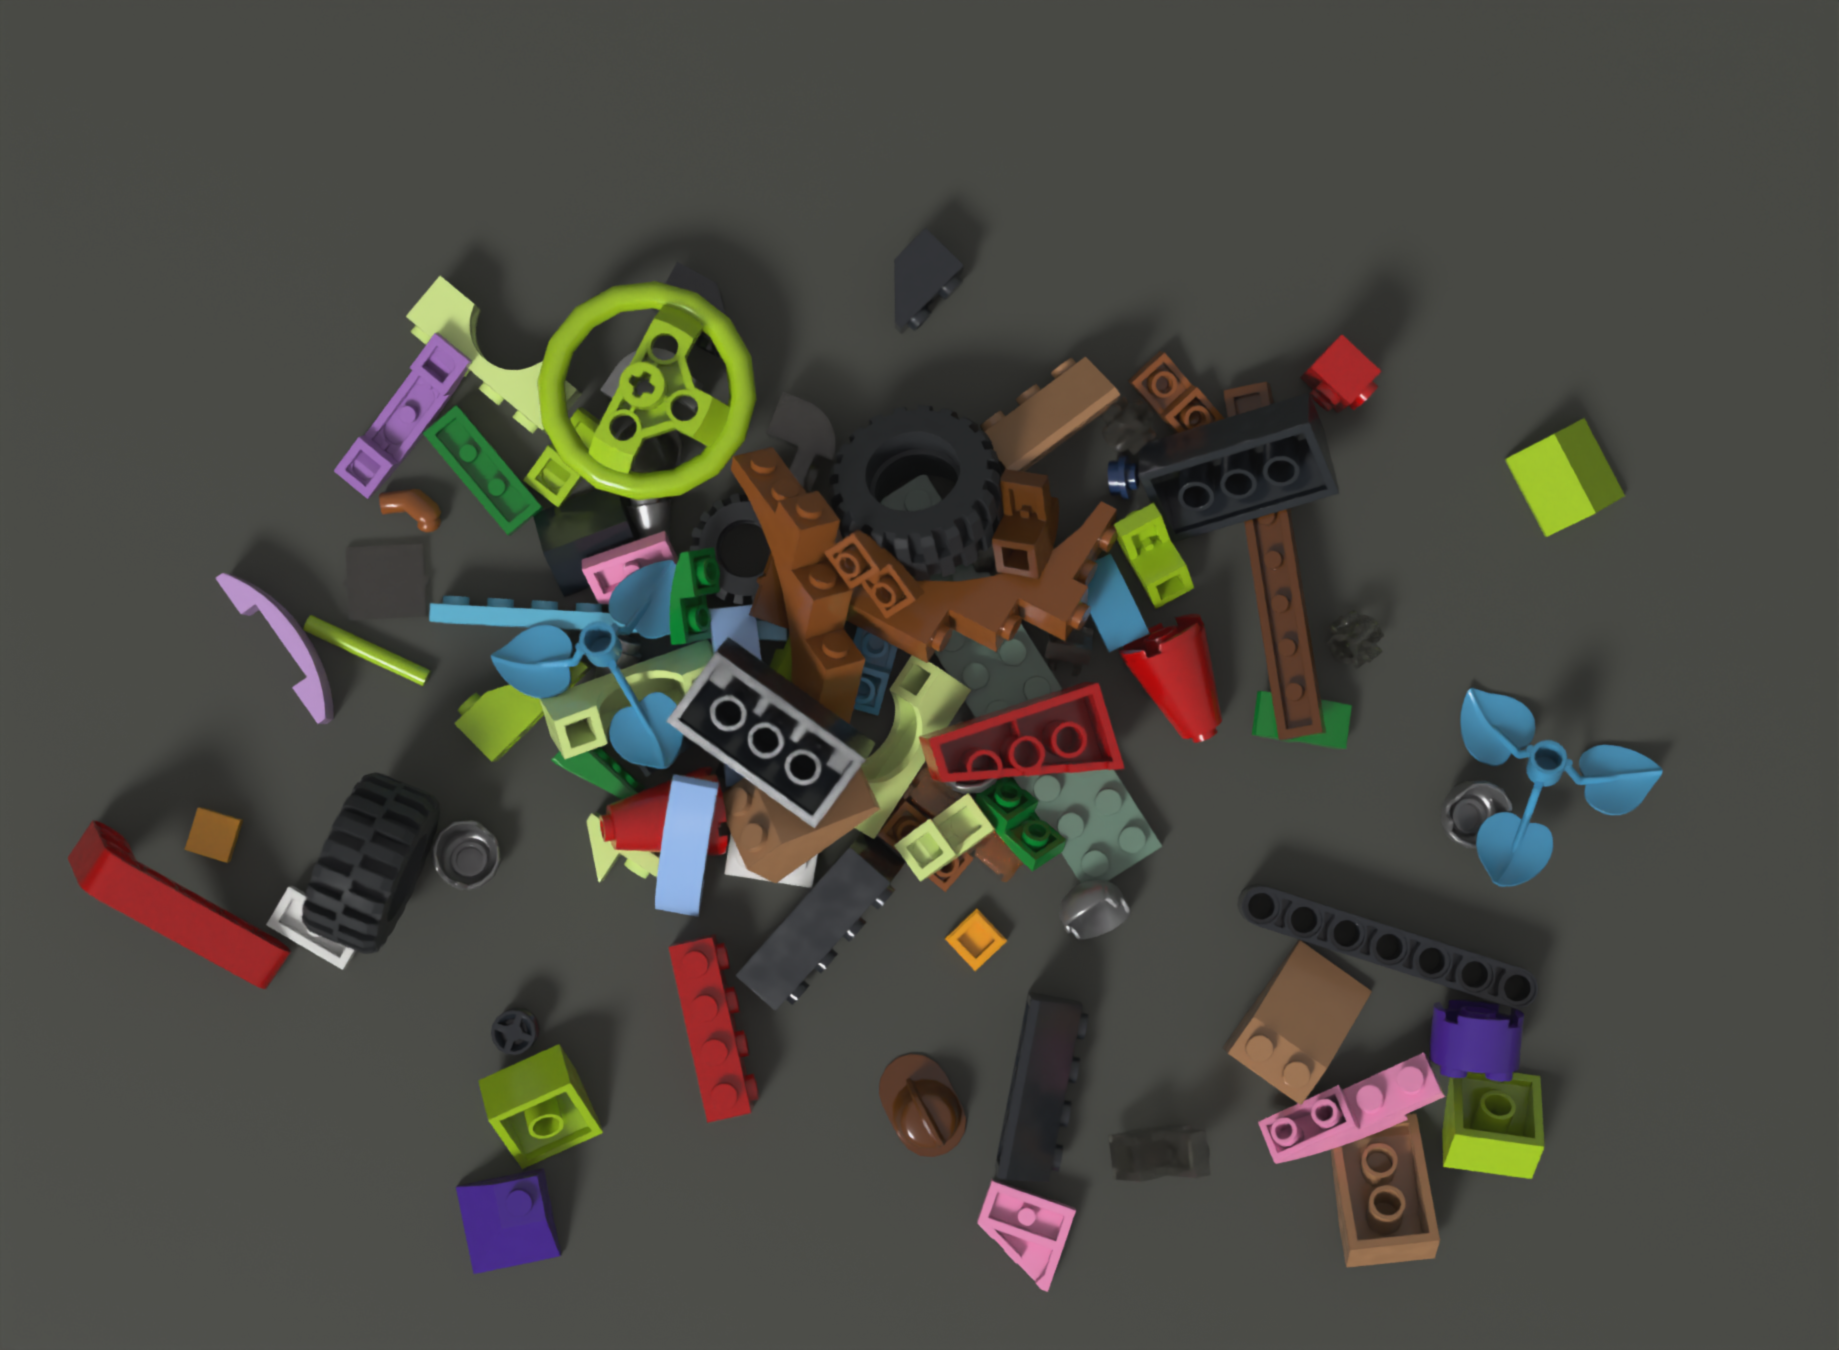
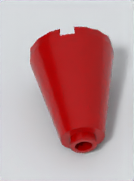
[1119,614,1222,743]
[599,766,727,856]

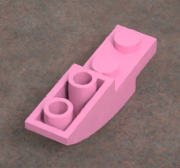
[1258,1052,1445,1164]

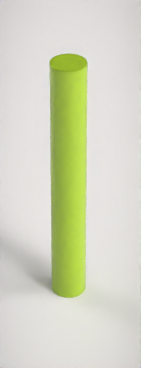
[303,615,431,687]

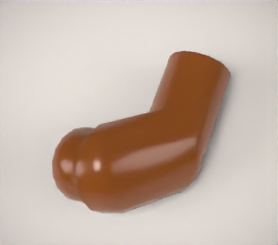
[379,489,441,533]

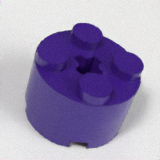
[1429,1000,1524,1081]

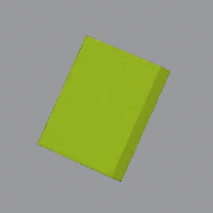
[1504,418,1625,537]

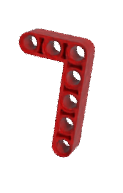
[68,820,291,989]

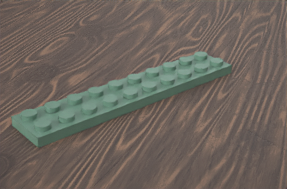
[881,475,1162,883]

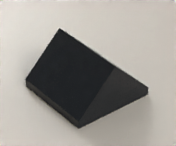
[533,489,638,597]

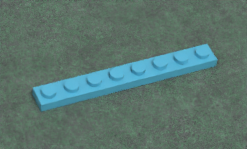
[429,596,789,642]

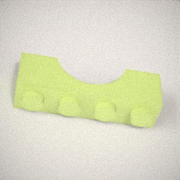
[406,276,582,434]
[540,639,714,759]
[855,655,971,839]

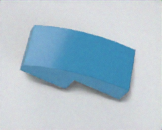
[1088,554,1150,652]
[853,627,898,715]

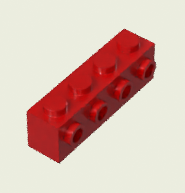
[668,934,759,1123]

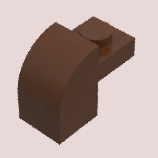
[992,469,1059,579]

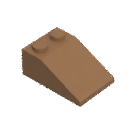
[722,767,880,884]
[1222,940,1372,1105]
[1331,1113,1440,1268]

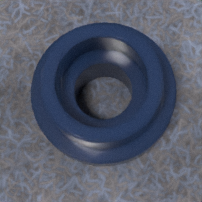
[1108,455,1140,499]

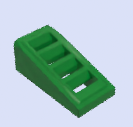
[551,746,645,799]

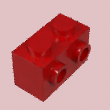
[1300,334,1381,413]

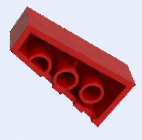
[919,681,1125,782]

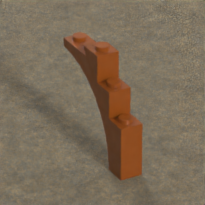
[731,447,866,724]
[846,501,1118,663]

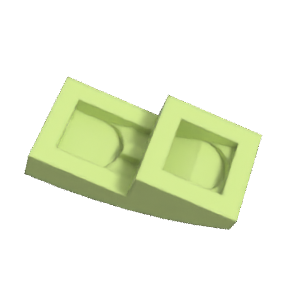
[894,793,996,882]

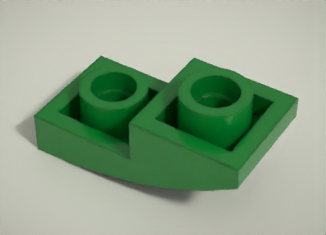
[669,547,720,645]
[1252,691,1352,749]
[975,777,1066,872]

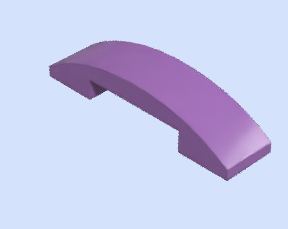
[334,332,472,499]

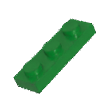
[423,405,544,536]

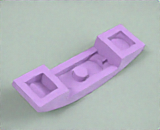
[215,573,334,724]

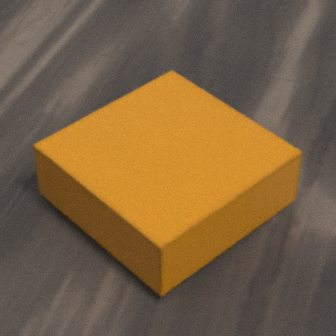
[185,807,243,863]
[945,908,1007,971]

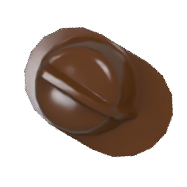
[879,1054,966,1157]

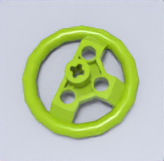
[537,281,757,500]

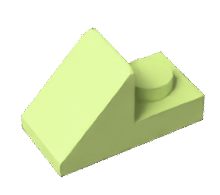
[587,812,660,882]

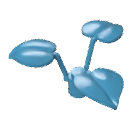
[491,560,684,769]
[1460,688,1663,887]

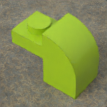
[1114,503,1194,609]

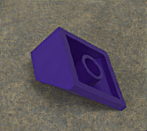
[456,1168,561,1274]

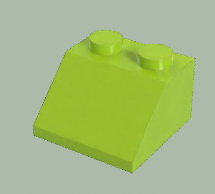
[478,1044,603,1169]
[1442,1072,1545,1179]

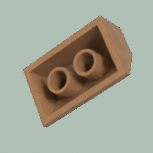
[980,357,1121,474]

